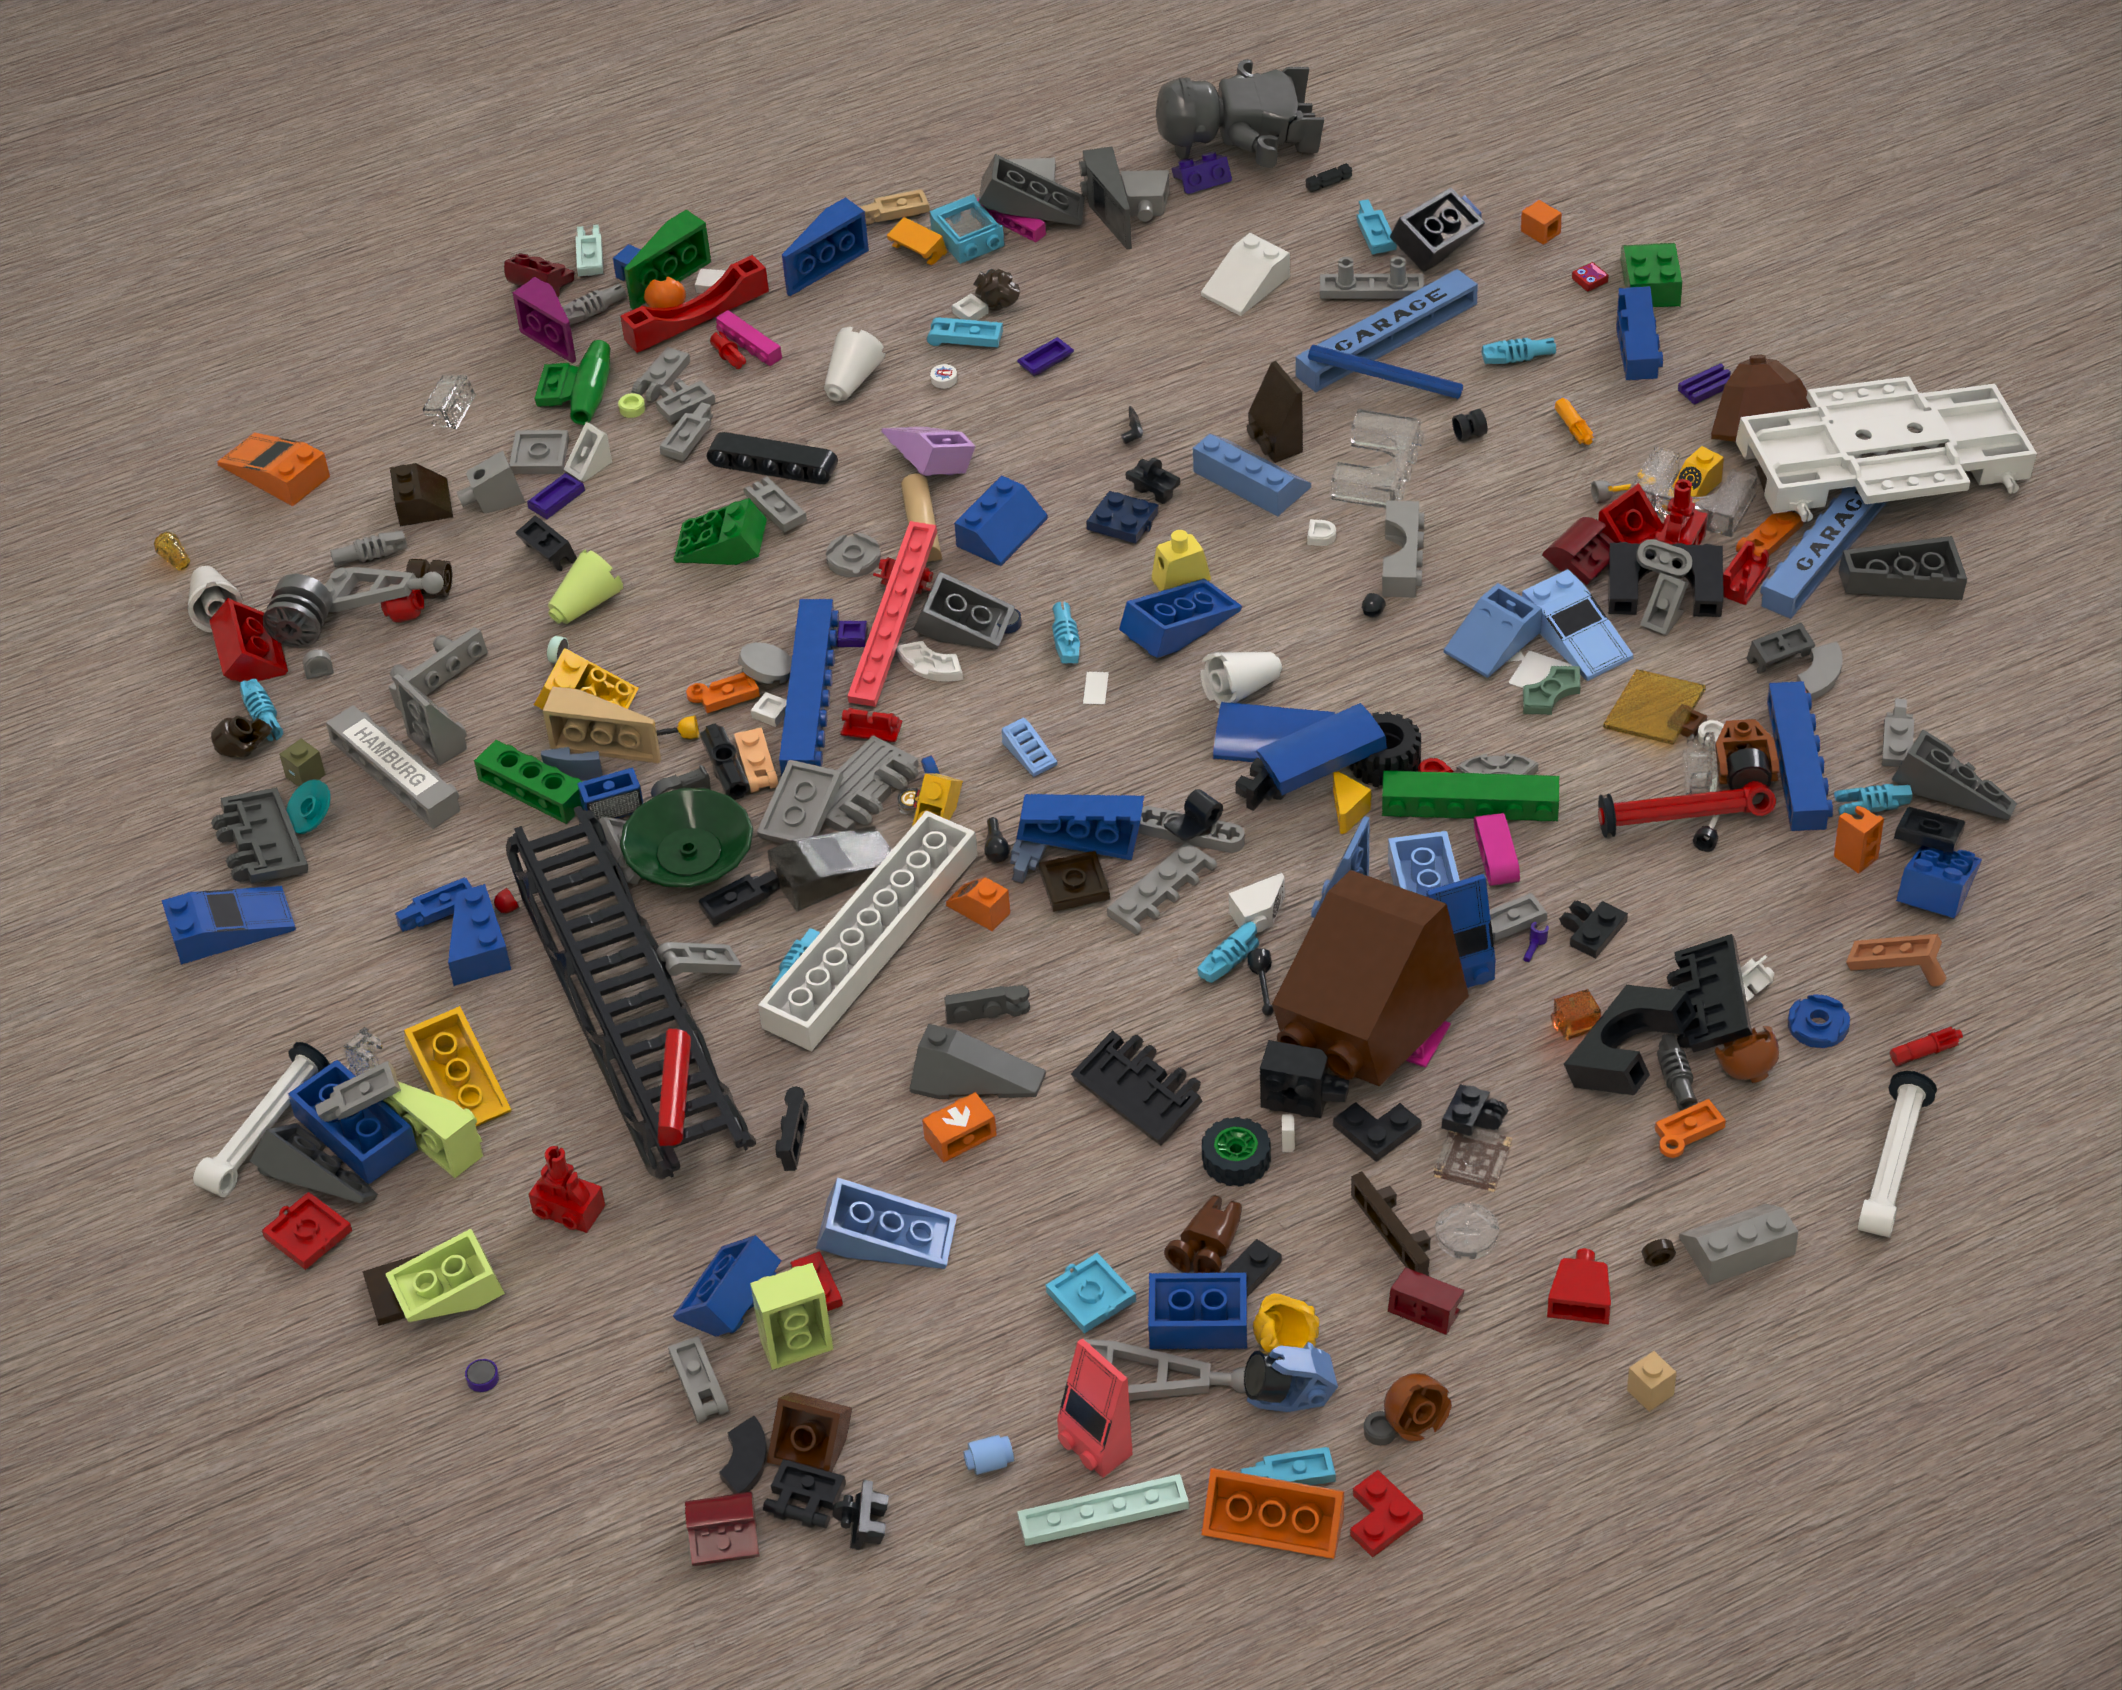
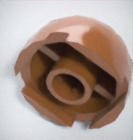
[1715,1026,1779,1083]
[1384,1373,1452,1441]

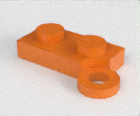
[1655,1099,1726,1158]

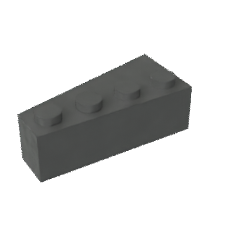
[1838,536,1967,600]

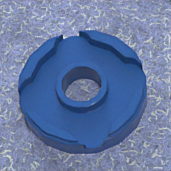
[1788,994,1850,1048]

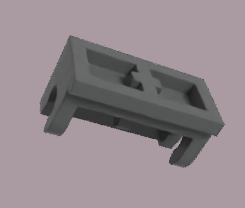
[1746,623,1815,674]

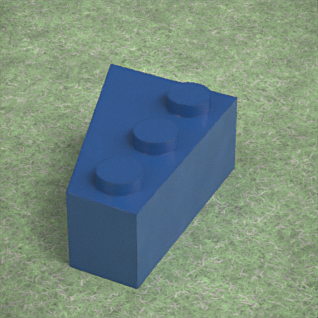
[1616,286,1663,380]

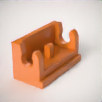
[1834,806,1884,874]

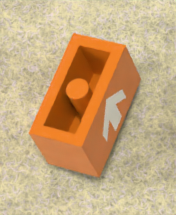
[922,1092,997,1163]

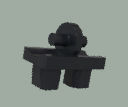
[1125,458,1180,504]
[1235,758,1286,811]
[832,1480,889,1550]

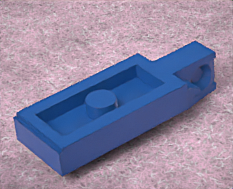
[395,877,472,932]

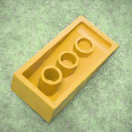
[404,1006,511,1127]

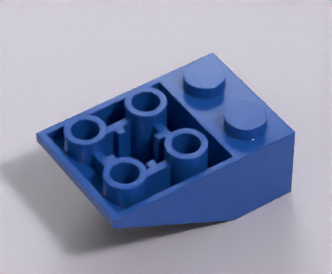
[1896,846,1982,918]

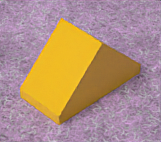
[1333,771,1371,834]

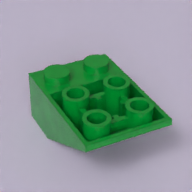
[674,498,767,565]

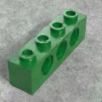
[474,740,583,824]

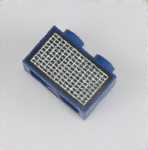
[577,767,644,820]

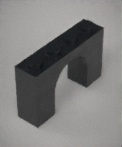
[1608,542,1723,617]
[1564,985,1697,1095]

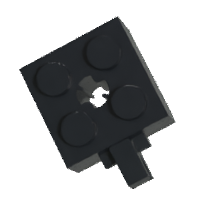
[1260,1040,1349,1119]

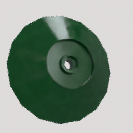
[619,788,753,888]

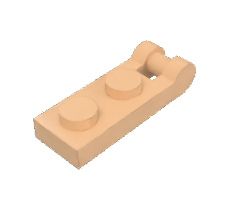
[734,727,778,793]

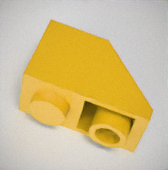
[912,773,963,826]

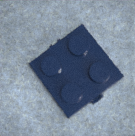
[1086,491,1159,544]

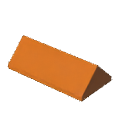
[1201,1468,1344,1559]

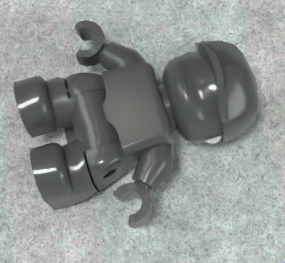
[1156,59,1324,168]

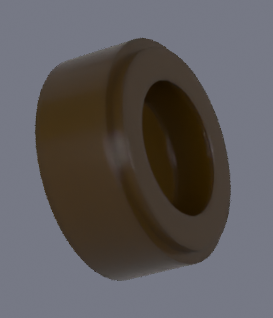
[1641,1239,1676,1266]

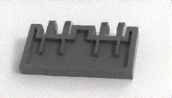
[211,787,308,884]

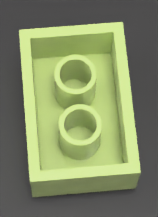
[750,1263,833,1370]

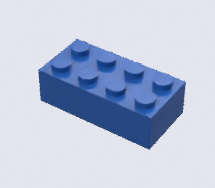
[288,1060,418,1185]

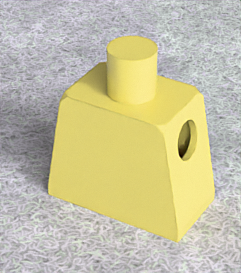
[1152,530,1211,591]

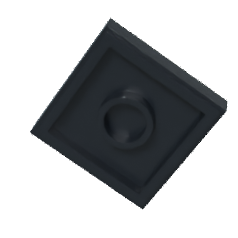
[1894,807,1966,853]

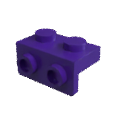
[1171,152,1232,194]

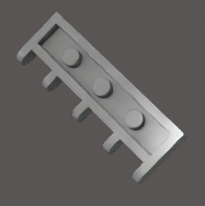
[1107,841,1217,934]

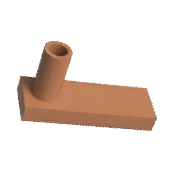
[1846,934,1946,987]

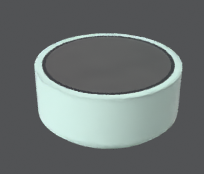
[547,636,568,664]

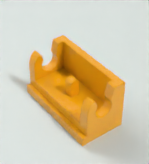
[887,217,947,265]

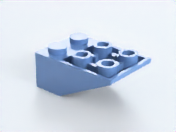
[1444,583,1542,678]

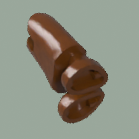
[1164,1195,1242,1273]

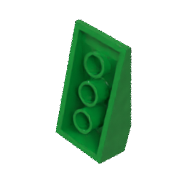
[624,210,711,310]

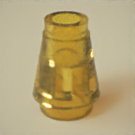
[154,532,190,570]

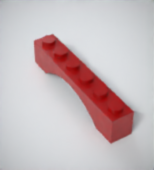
[620,255,769,353]

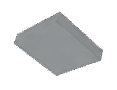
[509,430,569,474]

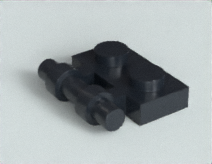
[763,1459,846,1528]

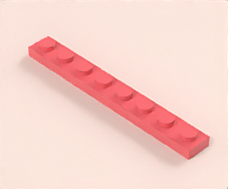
[848,521,937,707]

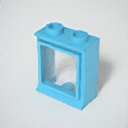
[929,194,1005,264]

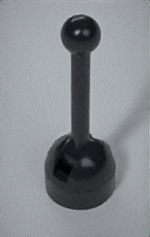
[1247,948,1274,1016]

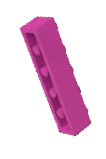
[977,198,1046,242]
[716,310,782,366]

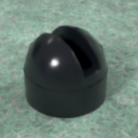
[1362,593,1386,618]

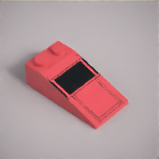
[1057,1338,1133,1478]

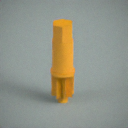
[1554,398,1594,445]

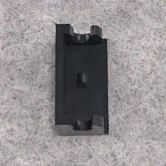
[515,515,577,571]

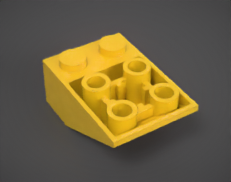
[533,648,639,710]

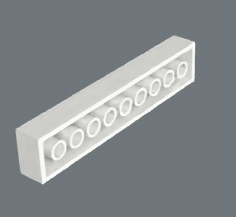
[758,811,978,1052]

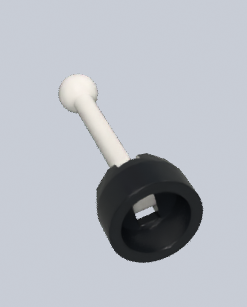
[1693,815,1720,852]

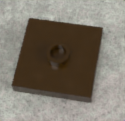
[1039,850,1110,912]
[362,1253,423,1326]

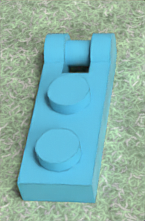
[927,317,1003,348]

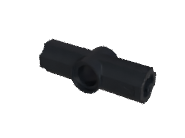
[700,723,750,800]

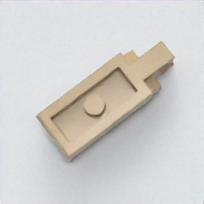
[859,189,930,224]

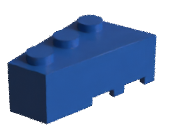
[448,884,511,986]

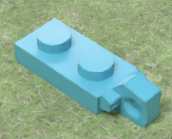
[1356,199,1397,255]
[1241,1447,1336,1485]

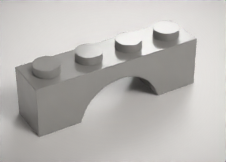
[1382,501,1425,598]

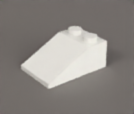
[1201,233,1290,316]

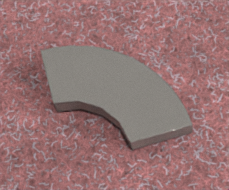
[1797,641,1843,700]
[1456,753,1538,775]

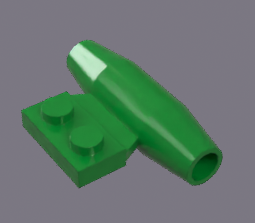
[534,340,611,425]

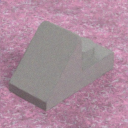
[1640,572,1688,635]

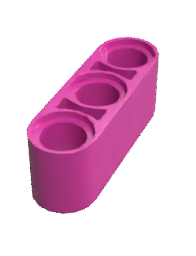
[1474,813,1520,886]

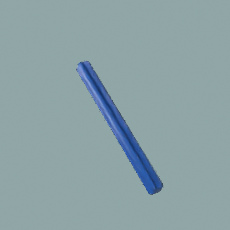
[1308,345,1463,399]

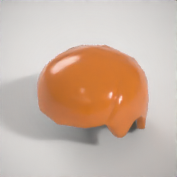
[644,277,686,308]

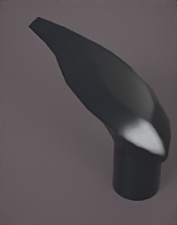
[1121,406,1144,444]

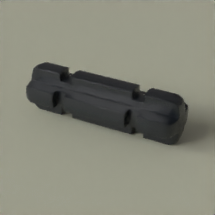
[1305,163,1352,192]

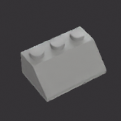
[1679,1204,1798,1285]

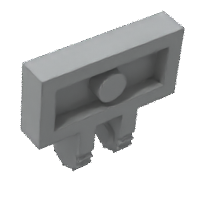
[656,379,715,423]

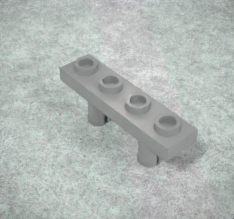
[1320,257,1424,299]
[388,627,488,711]

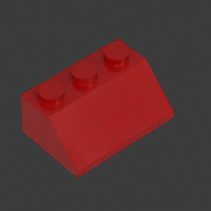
[209,598,288,682]

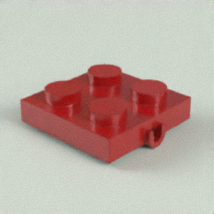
[262,1192,352,1270]

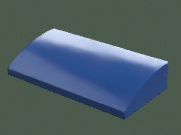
[1213,702,1335,762]
[1256,703,1387,796]

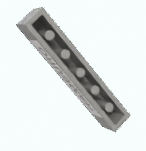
[326,705,460,829]

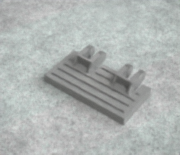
[824,735,919,836]

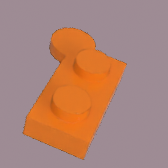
[686,672,760,713]

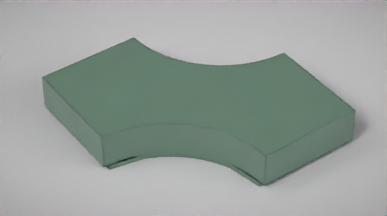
[1523,666,1581,715]

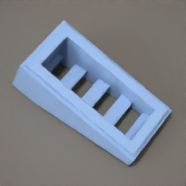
[1001,718,1057,777]

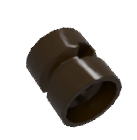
[406,559,453,596]

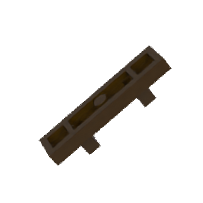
[1351,1171,1431,1276]

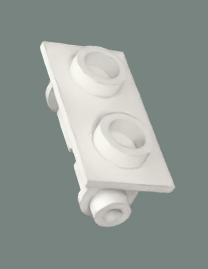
[1741,955,1774,1002]

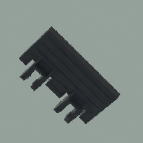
[1667,934,1753,1053]
[1071,1030,1203,1146]

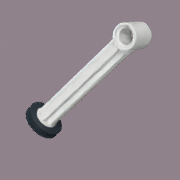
[193,1042,330,1197]
[1858,1071,1937,1238]

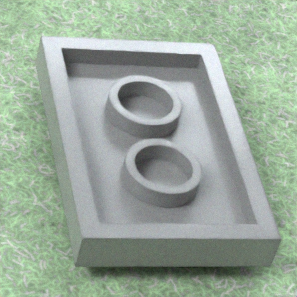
[757,760,844,850]

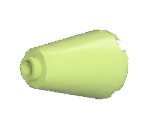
[548,549,623,624]

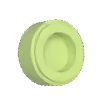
[618,393,645,418]

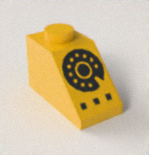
[1667,446,1724,505]

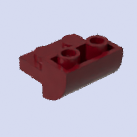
[504,253,575,297]
[1542,517,1615,586]
[685,1492,760,1566]

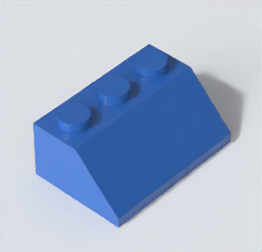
[954,475,1048,566]
[673,1235,782,1337]
[1148,1273,1247,1349]

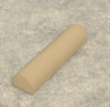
[901,473,942,562]

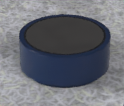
[997,608,1022,634]

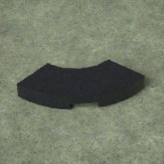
[719,1416,767,1494]

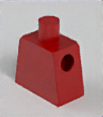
[1547,1248,1611,1325]

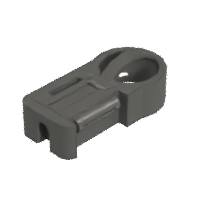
[651,765,711,798]

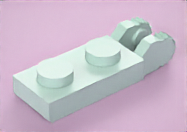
[576,225,603,277]

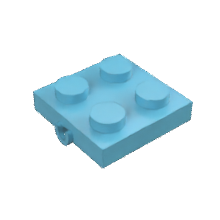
[1046,1253,1136,1334]

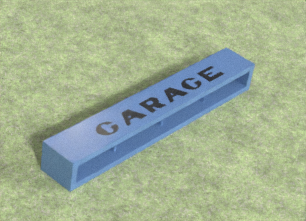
[1296,269,1478,393]
[1760,486,1888,619]

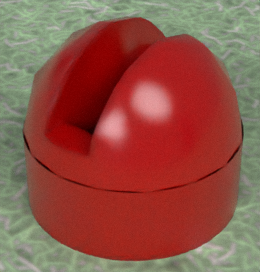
[494,888,519,914]

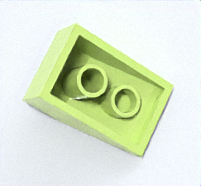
[385,1229,505,1322]

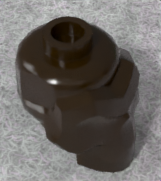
[973,269,1020,308]
[211,716,272,758]

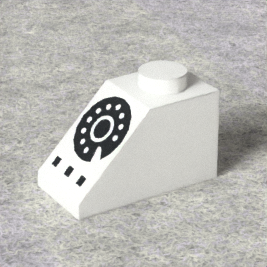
[1229,873,1285,933]

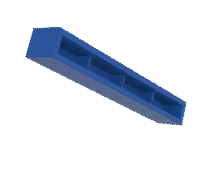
[779,599,839,776]

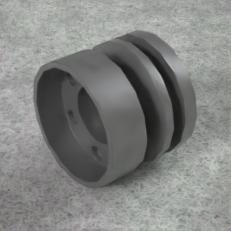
[263,574,332,648]

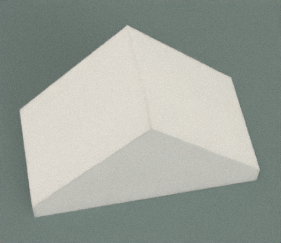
[564,422,612,482]

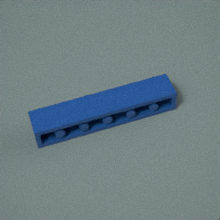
[1767,681,1833,831]

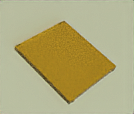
[1603,669,1706,745]

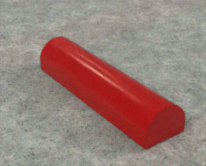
[658,1029,691,1146]

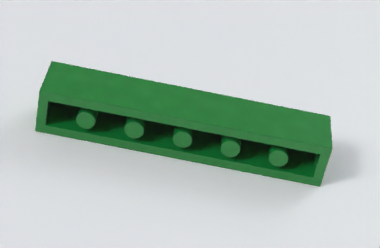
[1382,771,1560,821]

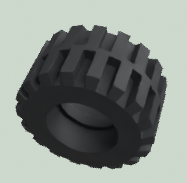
[1349,712,1421,788]

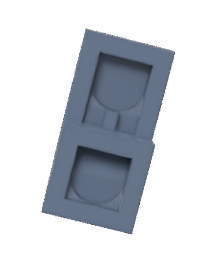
[541,747,603,780]

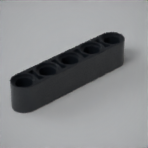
[706,432,838,484]

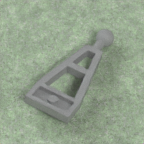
[325,567,444,612]
[1084,1339,1246,1401]

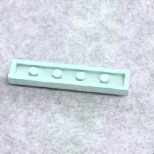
[1017,1474,1189,1546]

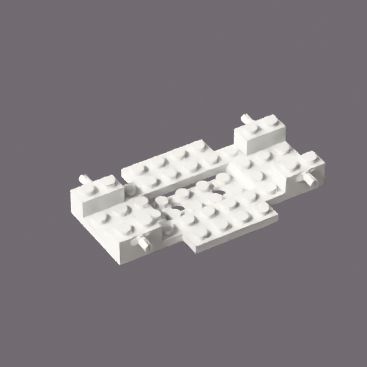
[1736,376,2037,522]

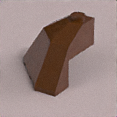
[1711,354,1811,442]

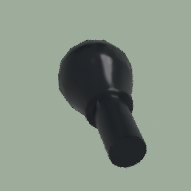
[984,817,1010,863]

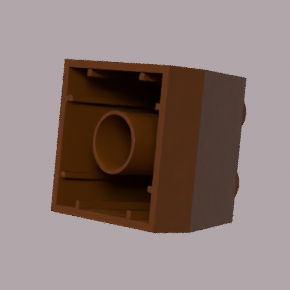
[1272,870,1469,1087]

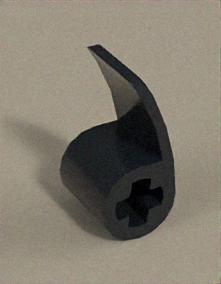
[1164,789,1223,841]

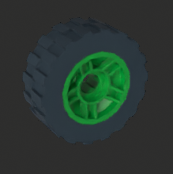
[1201,1117,1271,1187]

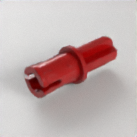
[710,331,746,369]

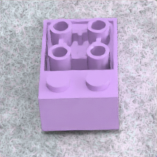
[881,427,975,476]

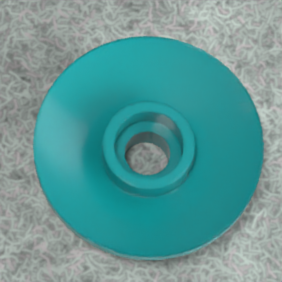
[286,779,330,834]

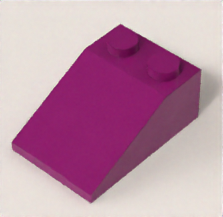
[512,277,576,364]

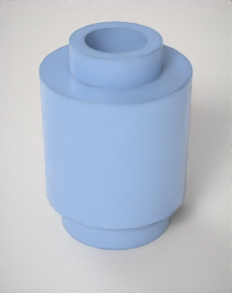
[963,1435,1014,1475]

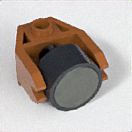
[1714,719,1779,795]

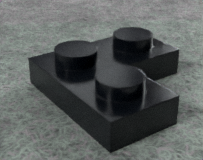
[1333,1102,1422,1162]

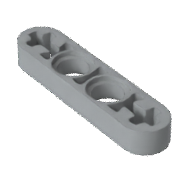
[1138,806,1245,853]

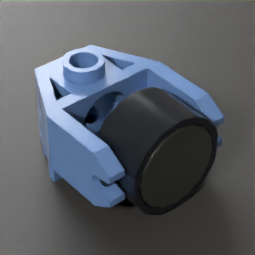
[1244,1342,1338,1412]

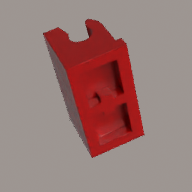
[1723,540,1770,605]

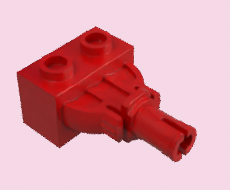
[1654,479,1708,545]
[528,1146,606,1233]

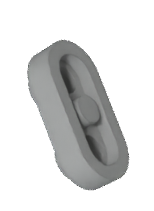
[1636,539,1692,578]

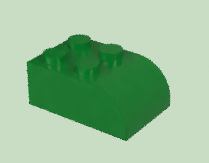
[1620,243,1682,307]

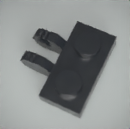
[1559,900,1628,959]
[1441,1084,1509,1136]

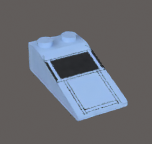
[1522,569,1633,681]

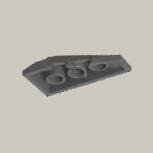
[1892,730,2017,820]
[910,1024,1046,1099]
[250,1123,378,1203]

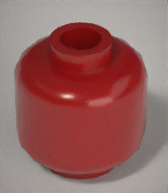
[381,589,424,623]

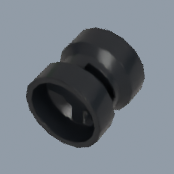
[1452,409,1488,442]

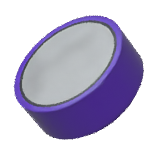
[465,1359,499,1392]

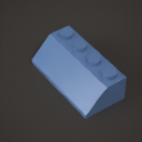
[1193,434,1311,516]

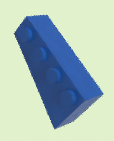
[1016,794,1144,860]

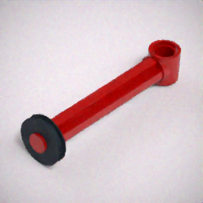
[1598,781,1776,838]

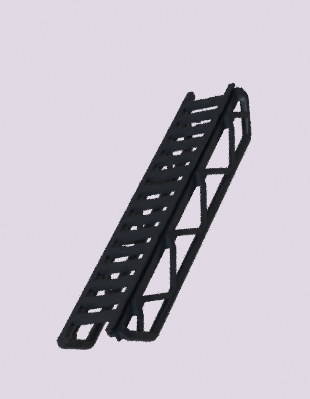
[506,806,756,1180]

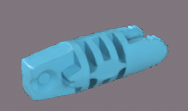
[1834,784,1913,815]
[1197,921,1259,983]

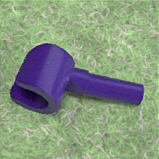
[1523,922,1549,962]

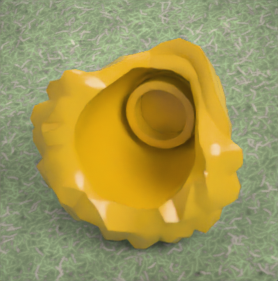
[1252,1293,1320,1352]

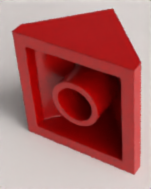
[1598,483,1663,544]

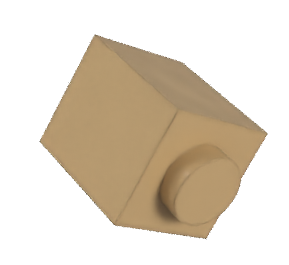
[1627,1351,1676,1412]

